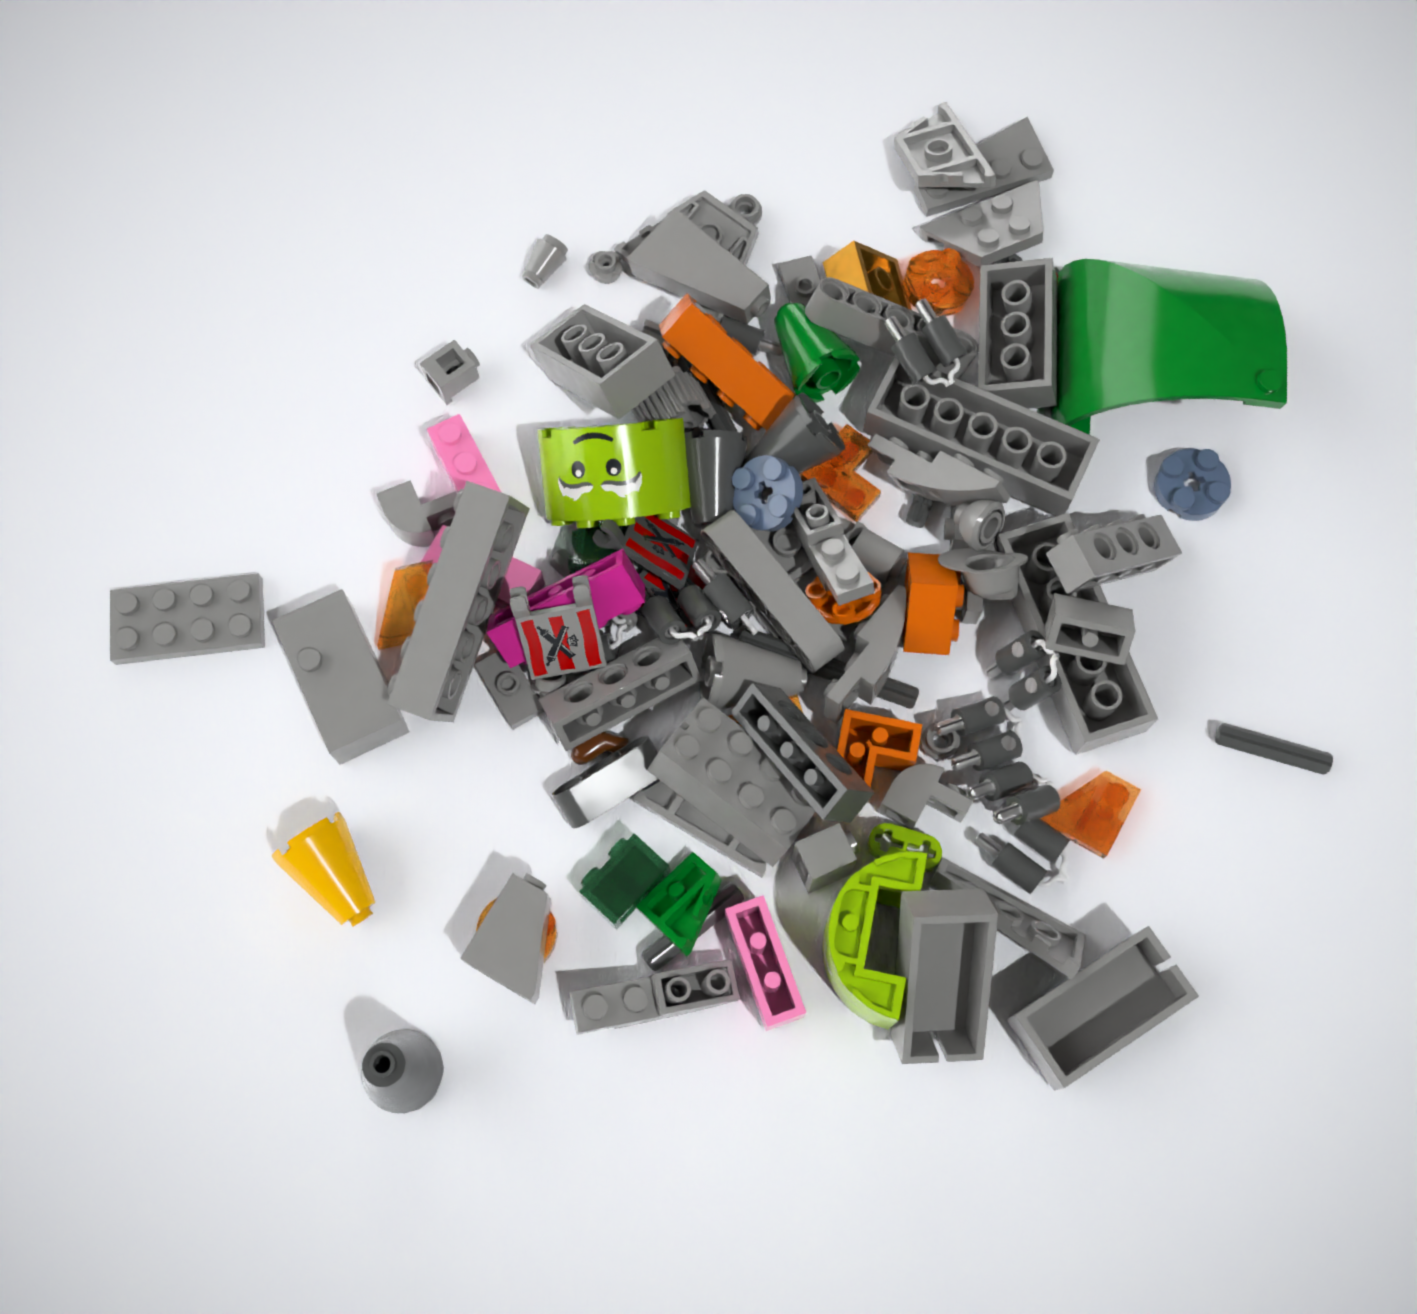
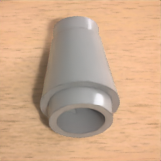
[522,234,568,289]

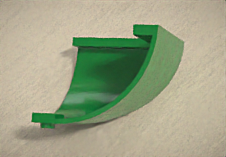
[1051,259,1287,435]

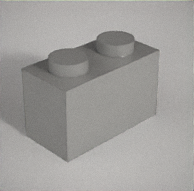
[1045,593,1136,665]
[792,823,859,894]

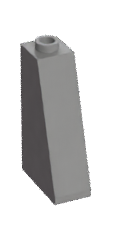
[627,208,771,324]

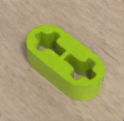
[867,823,942,873]

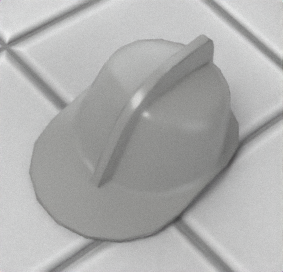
[938,548,1028,600]

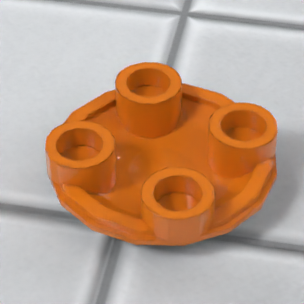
[805,572,882,625]

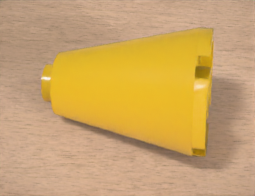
[271,812,376,927]

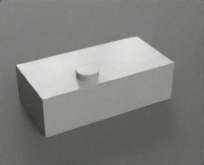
[978,257,1058,409]
[530,304,675,420]
[272,589,410,765]

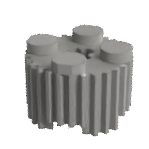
[632,366,716,438]

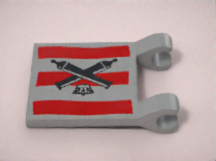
[510,575,607,680]

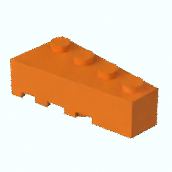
[659,293,796,431]

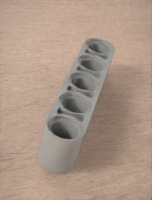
[805,277,979,379]
[701,510,845,673]

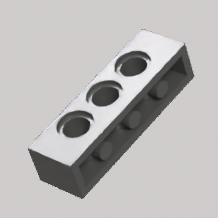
[730,683,875,823]

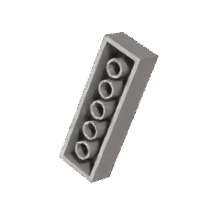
[863,356,1100,516]
[387,481,530,722]
[996,513,1158,755]

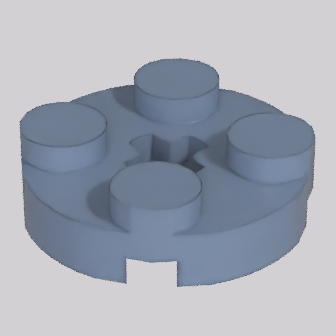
[1154,448,1231,521]
[732,455,803,532]

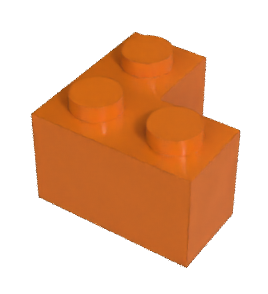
[902,552,964,655]
[836,709,923,788]

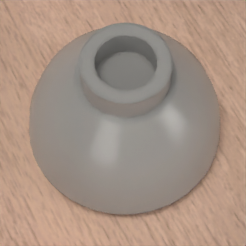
[954,499,1005,551]

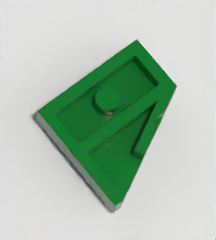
[636,852,722,957]

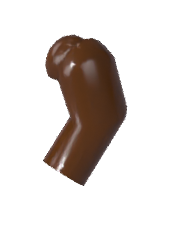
[571,732,629,765]

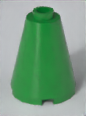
[774,303,860,403]

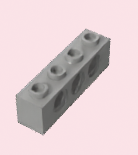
[1046,514,1182,594]
[538,637,702,751]

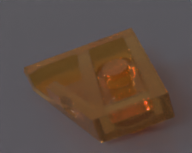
[377,560,434,650]
[1041,770,1141,859]

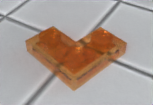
[801,424,881,522]

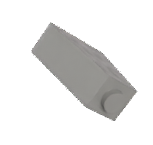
[460,873,551,1005]

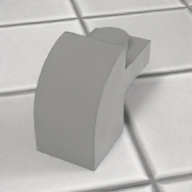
[376,480,457,547]
[878,764,973,830]

